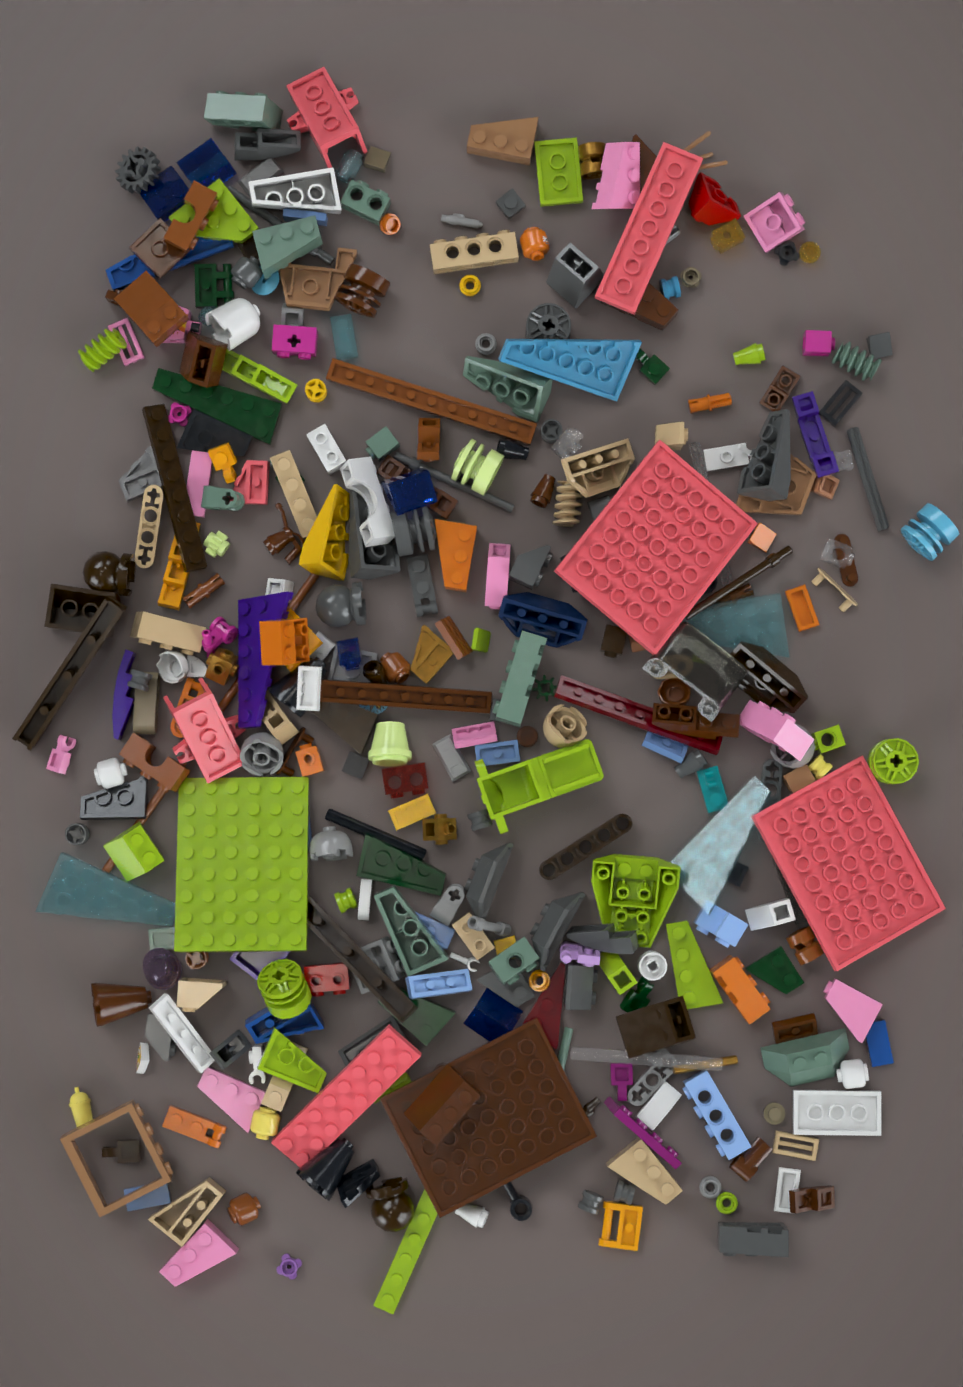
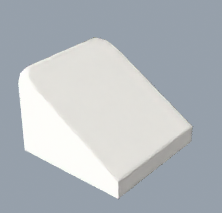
[265,578,294,603]

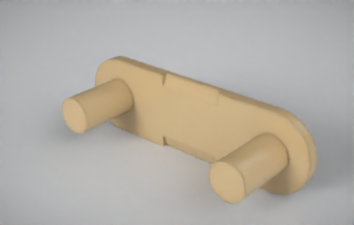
[811,567,858,612]

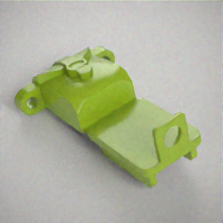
[474,739,604,834]

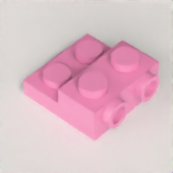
[744,192,805,253]

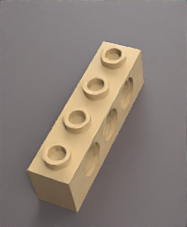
[430,230,519,274]

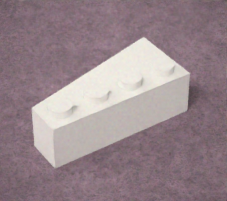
[248,167,342,214]

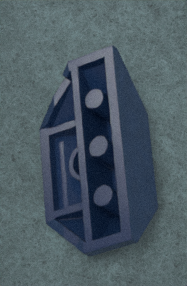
[498,592,588,648]

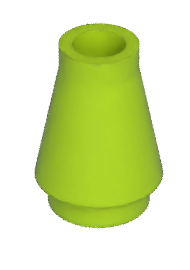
[733,343,766,365]

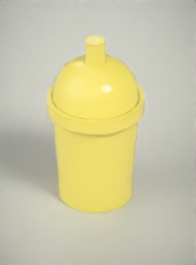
[69,1087,93,1127]

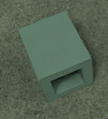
[365,427,400,462]

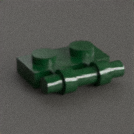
[194,263,235,308]

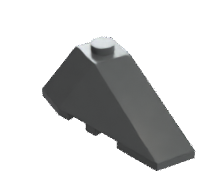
[737,409,791,501]

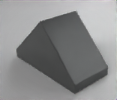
[209,1030,252,1070]

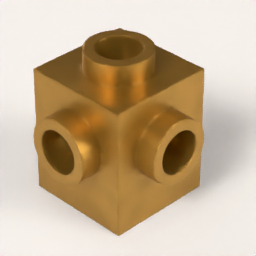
[204,648,239,686]
[422,814,457,845]

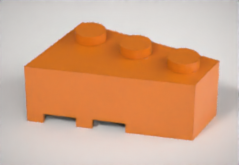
[434,519,477,592]
[709,955,771,1025]

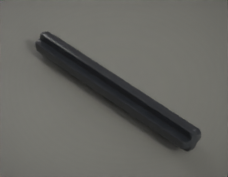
[325,809,427,860]

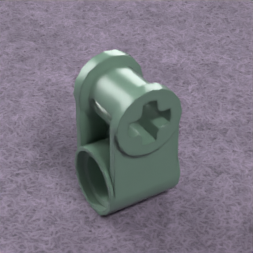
[201,486,245,511]

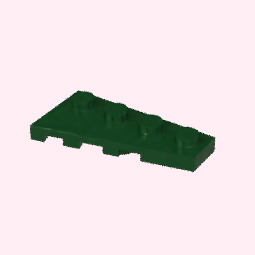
[356,833,446,896]

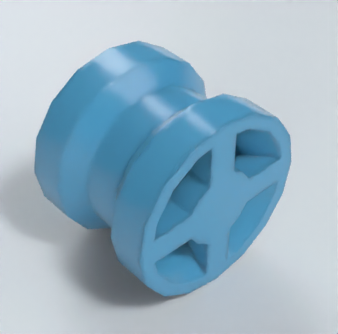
[659,276,681,299]

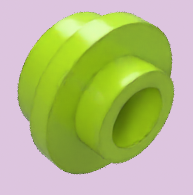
[716,1192,738,1214]

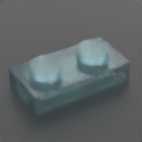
[330,314,358,360]

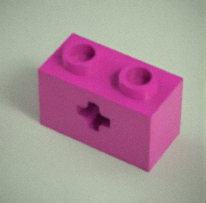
[272,324,318,360]

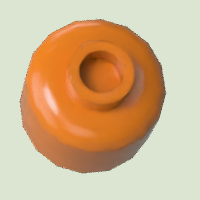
[520,227,550,261]

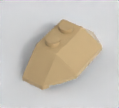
[561,438,635,498]

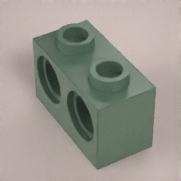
[340,179,391,226]

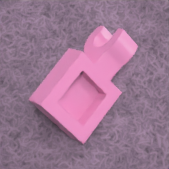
[46,735,76,775]

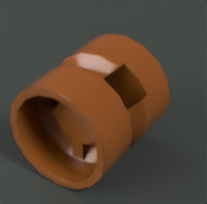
[785,925,824,965]

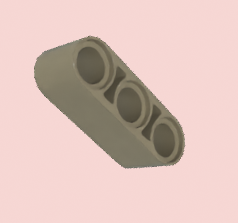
[133,671,160,735]

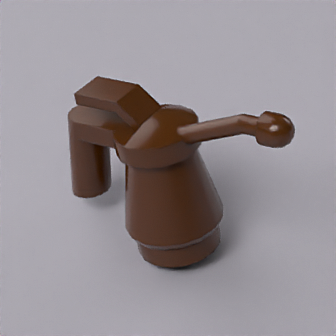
[263,503,304,565]

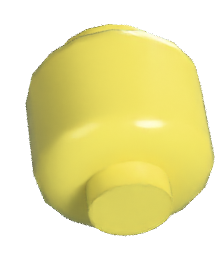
[250,1106,281,1140]

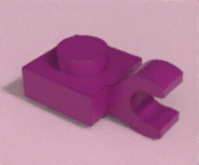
[610,1062,633,1101]

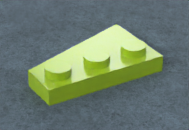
[257,1027,327,1093]

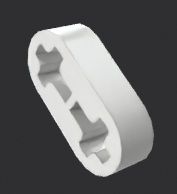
[358,879,372,921]

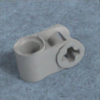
[429,883,465,926]

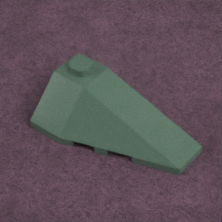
[463,356,553,422]

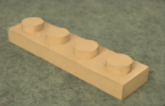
[270,449,317,538]

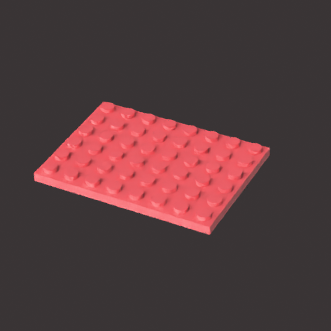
[554,440,758,656]
[751,755,946,971]

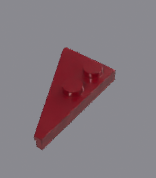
[522,962,565,1049]

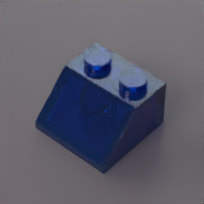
[140,166,189,222]

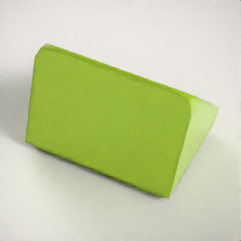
[471,628,491,653]

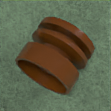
[334,264,390,318]

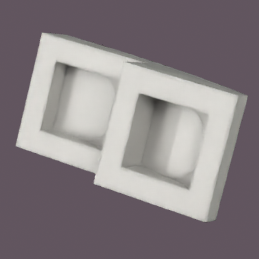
[635,1081,682,1131]

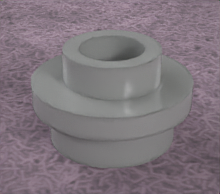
[475,333,497,355]
[699,1176,721,1198]

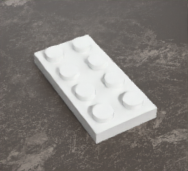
[793,1090,881,1136]

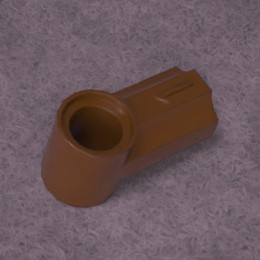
[729,1136,773,1182]

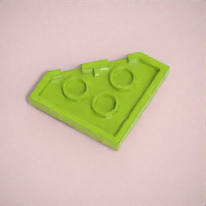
[168,178,259,243]

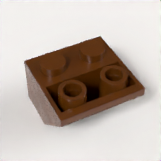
[179,331,228,388]

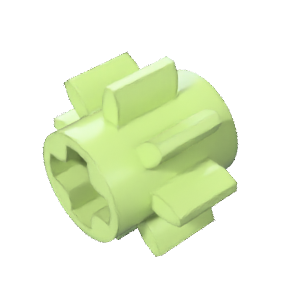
[203,531,230,558]

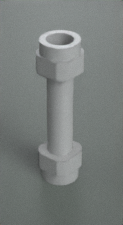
[468,916,511,937]

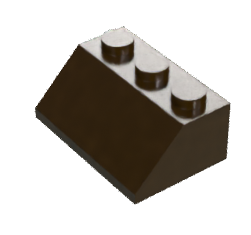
[44,584,116,637]

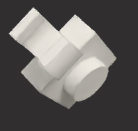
[249,1044,266,1084]

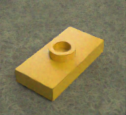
[388,793,436,831]

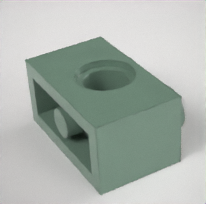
[488,936,539,986]

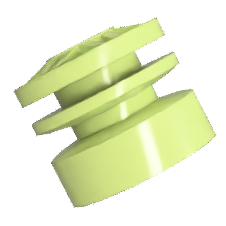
[451,439,505,496]

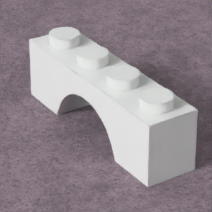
[340,457,395,547]

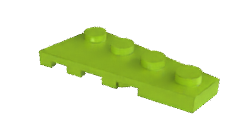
[666,920,723,1009]

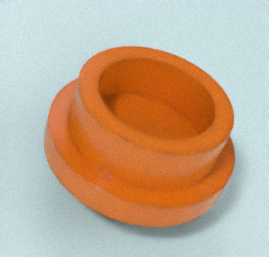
[380,213,401,235]

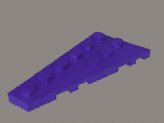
[238,591,293,729]

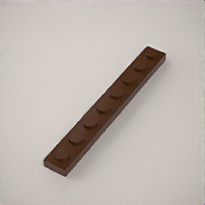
[320,679,492,713]

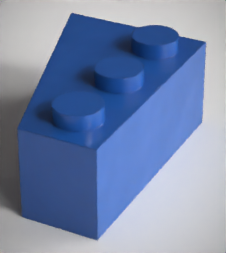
[245,1002,324,1044]

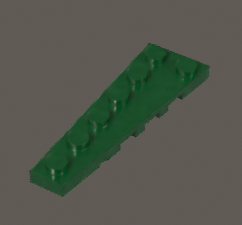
[152,368,282,445]

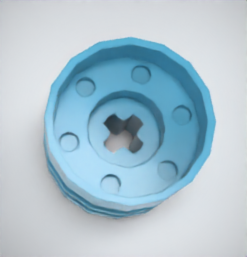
[900,503,960,561]

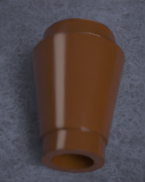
[530,474,556,508]

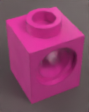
[802,330,835,357]

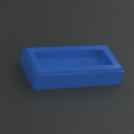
[865,1019,894,1067]

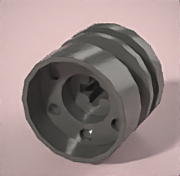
[525,303,571,339]
[391,505,436,557]

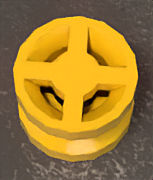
[305,379,327,403]

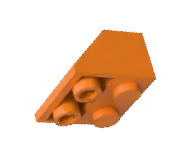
[259,618,310,665]

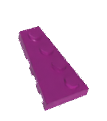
[604,1096,682,1169]

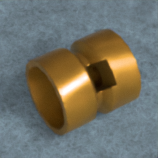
[578,142,605,179]

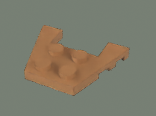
[279,248,357,311]
[736,454,816,515]

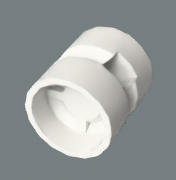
[637,950,667,981]

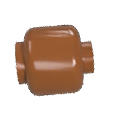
[380,652,411,684]
[227,1193,261,1226]

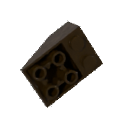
[616,996,696,1059]

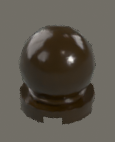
[83,551,136,596]
[365,1177,414,1232]

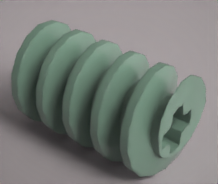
[832,341,882,381]

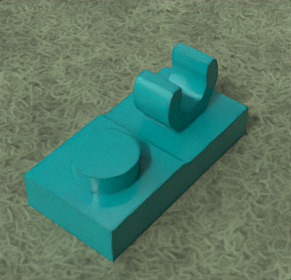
[696,766,729,813]

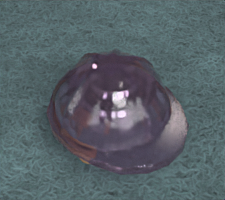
[143,948,182,990]

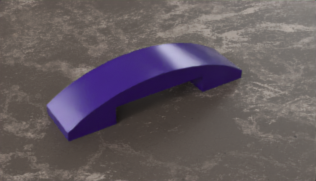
[792,391,839,478]

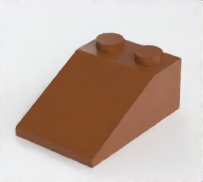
[114,271,189,348]

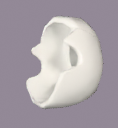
[156,651,189,684]

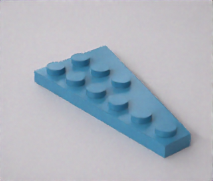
[498,339,642,402]

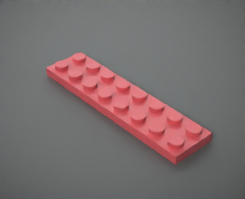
[595,142,703,315]
[271,1024,422,1168]

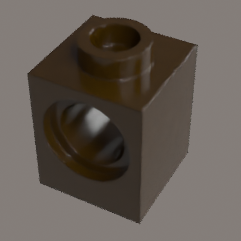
[600,624,627,658]

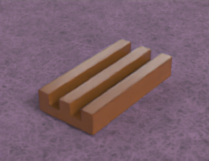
[435,616,473,660]

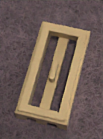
[772,1130,819,1161]

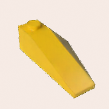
[299,484,349,581]

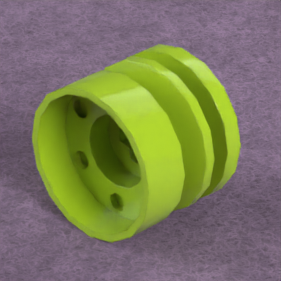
[867,738,919,784]
[257,959,312,1019]

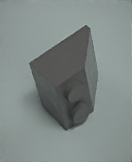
[564,963,598,1010]

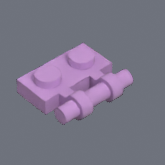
[560,941,600,967]

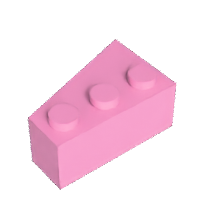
[740,700,815,761]

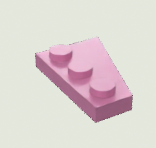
[197,1067,266,1133]

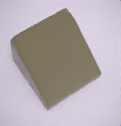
[364,146,391,173]

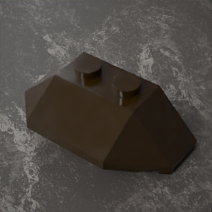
[727,641,808,713]

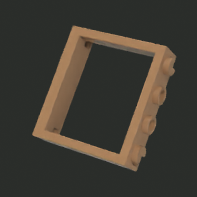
[60,1099,174,1217]

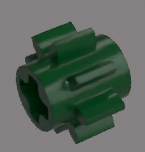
[532,675,557,702]

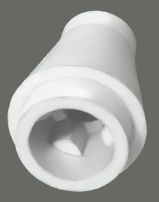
[455,1204,489,1228]

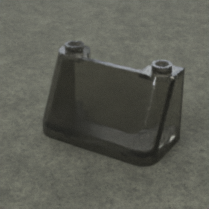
[642,621,746,722]

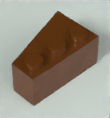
[601,283,679,331]

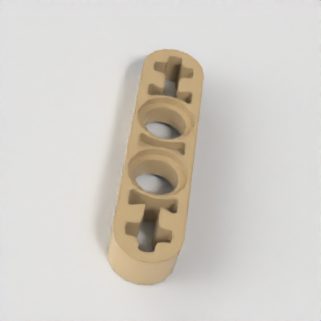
[135,484,164,568]

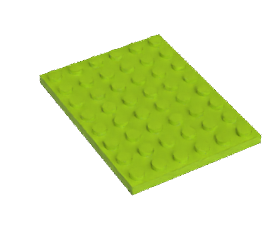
[174,777,309,952]

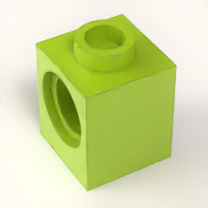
[811,724,846,754]

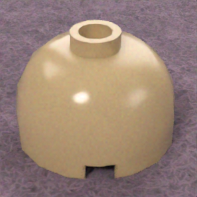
[543,704,587,748]

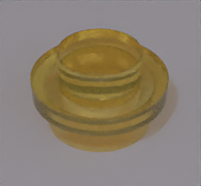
[799,242,821,263]

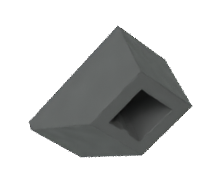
[145,1012,177,1061]

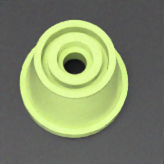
[368,721,412,767]

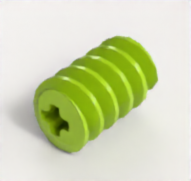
[78,328,127,372]

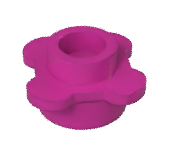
[168,402,191,426]

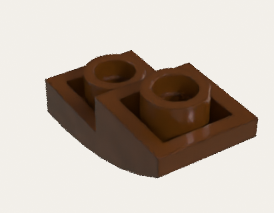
[759,365,801,411]

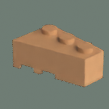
[467,117,539,166]

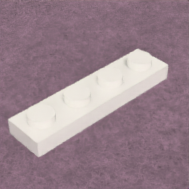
[149,993,215,1073]

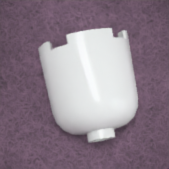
[205,298,260,351]

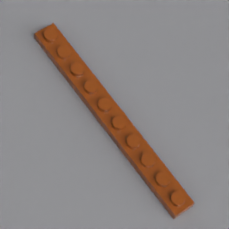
[326,358,537,445]

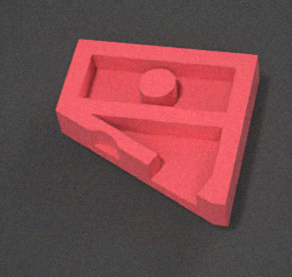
[230,460,270,505]

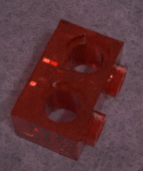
[382,762,429,799]

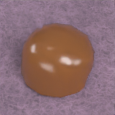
[657,677,691,705]

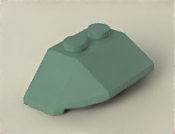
[760,1028,849,1087]

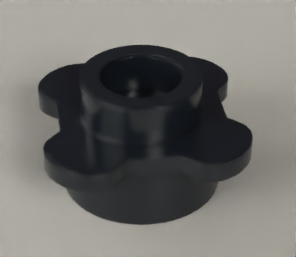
[775,241,800,266]

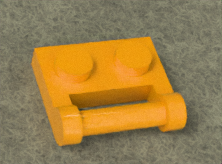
[598,1200,643,1251]

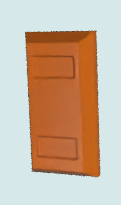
[785,584,819,632]

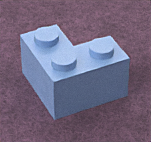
[694,900,748,948]

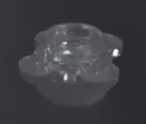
[833,450,854,473]

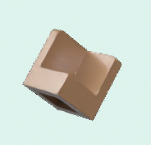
[782,764,816,794]

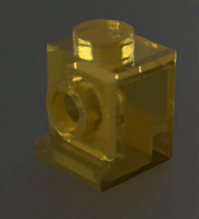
[710,218,745,254]

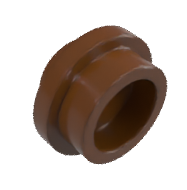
[517,726,538,747]

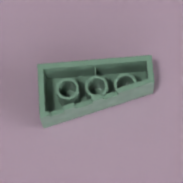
[493,630,547,727]
[374,885,449,976]

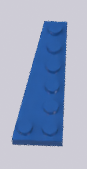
[105,237,234,292]

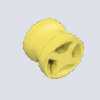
[807,754,833,780]

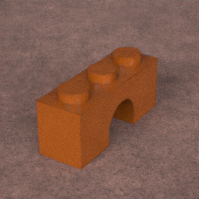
[163,180,219,253]
[119,733,191,792]

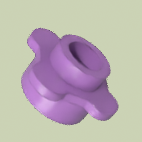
[277,1254,302,1279]

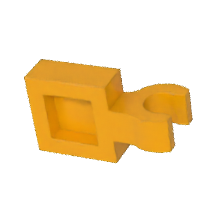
[208,442,237,484]

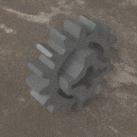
[115,147,161,194]

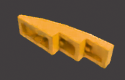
[157,523,201,611]

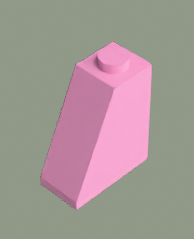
[485,543,511,609]
[823,978,883,1043]

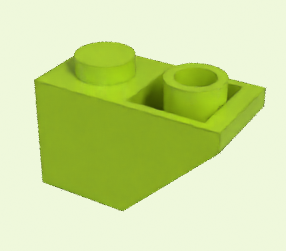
[599,952,638,995]

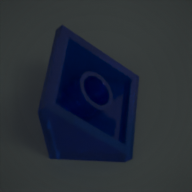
[381,468,438,516]
[463,988,523,1041]

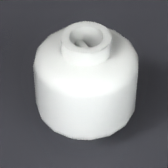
[94,758,128,789]
[836,1059,869,1089]

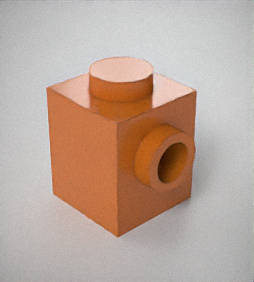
[295,743,325,777]

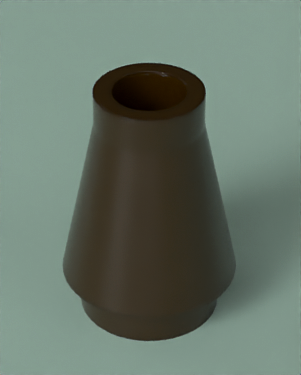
[363,660,388,684]

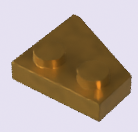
[410,625,454,684]

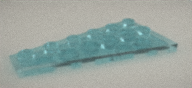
[670,593,789,657]
[670,776,771,915]
[35,852,175,926]

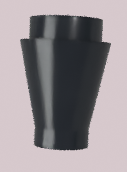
[496,438,529,460]

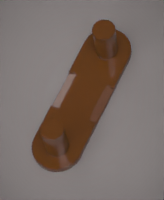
[834,534,858,587]
[275,727,314,777]

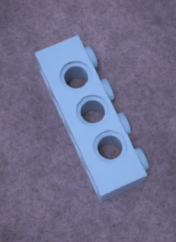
[682,1069,751,1160]

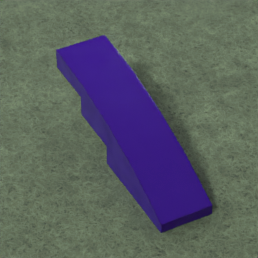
[112,649,136,740]

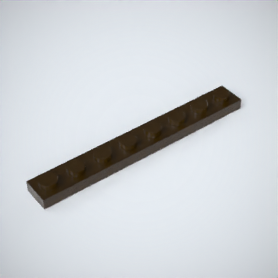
[142,404,207,572]

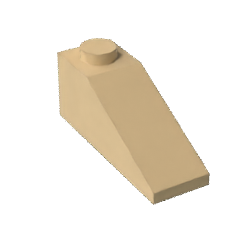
[262,689,299,745]
[261,1041,309,1112]

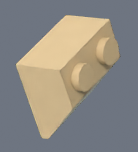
[177,977,227,1012]

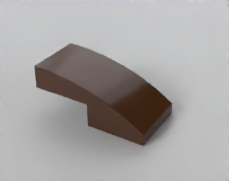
[789,1186,835,1214]

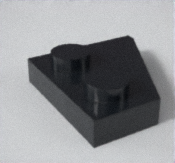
[337,1159,380,1208]

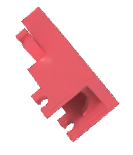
[286,67,368,168]
[163,677,246,783]

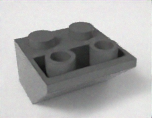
[546,243,604,309]
[509,545,553,590]

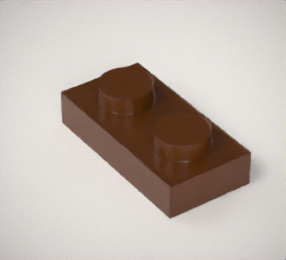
[771,1013,818,1044]

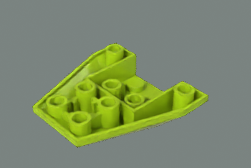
[591,854,681,948]

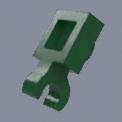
[635,348,670,385]
[620,976,654,1013]

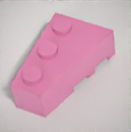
[591,142,640,209]
[159,1219,239,1287]

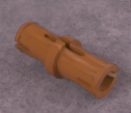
[182,573,225,609]

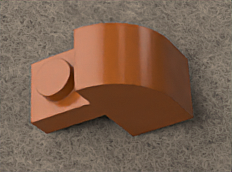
[417,418,441,462]

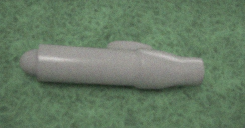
[441,213,483,229]

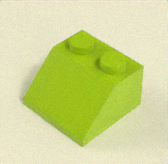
[103,821,164,881]

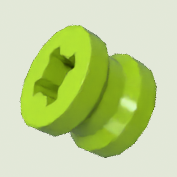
[334,887,358,913]

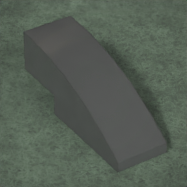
[234,128,301,161]
[566,923,639,954]

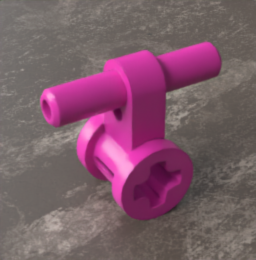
[202,616,238,657]

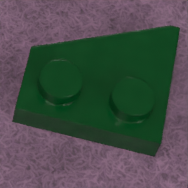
[745,946,804,994]

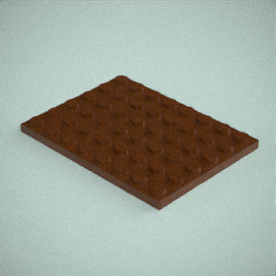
[380,1017,597,1218]

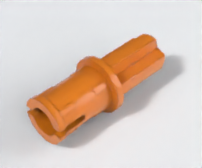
[688,393,732,413]

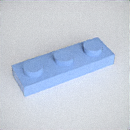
[405,969,472,1000]

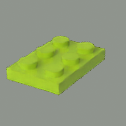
[534,137,583,207]

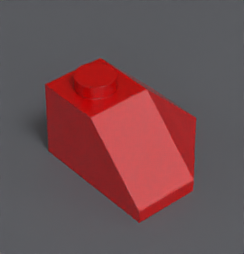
[688,172,741,226]

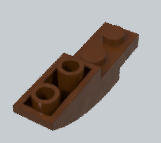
[652,703,740,740]

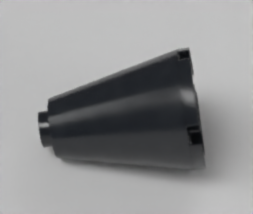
[269,657,327,717]
[296,1138,354,1201]

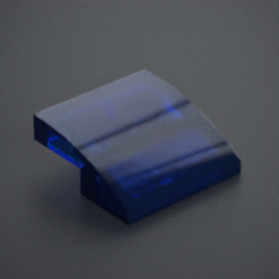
[176,138,237,187]

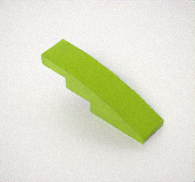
[222,348,298,404]

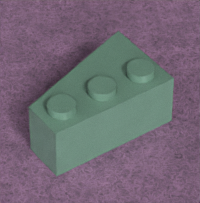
[204,91,283,132]
[252,215,323,280]

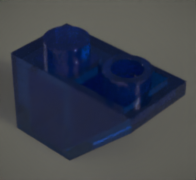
[336,637,364,671]

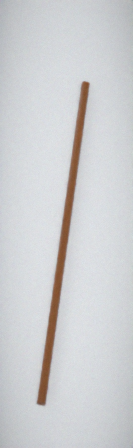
[102,573,320,874]

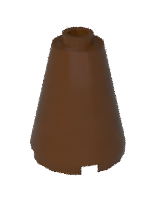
[91,983,152,1027]

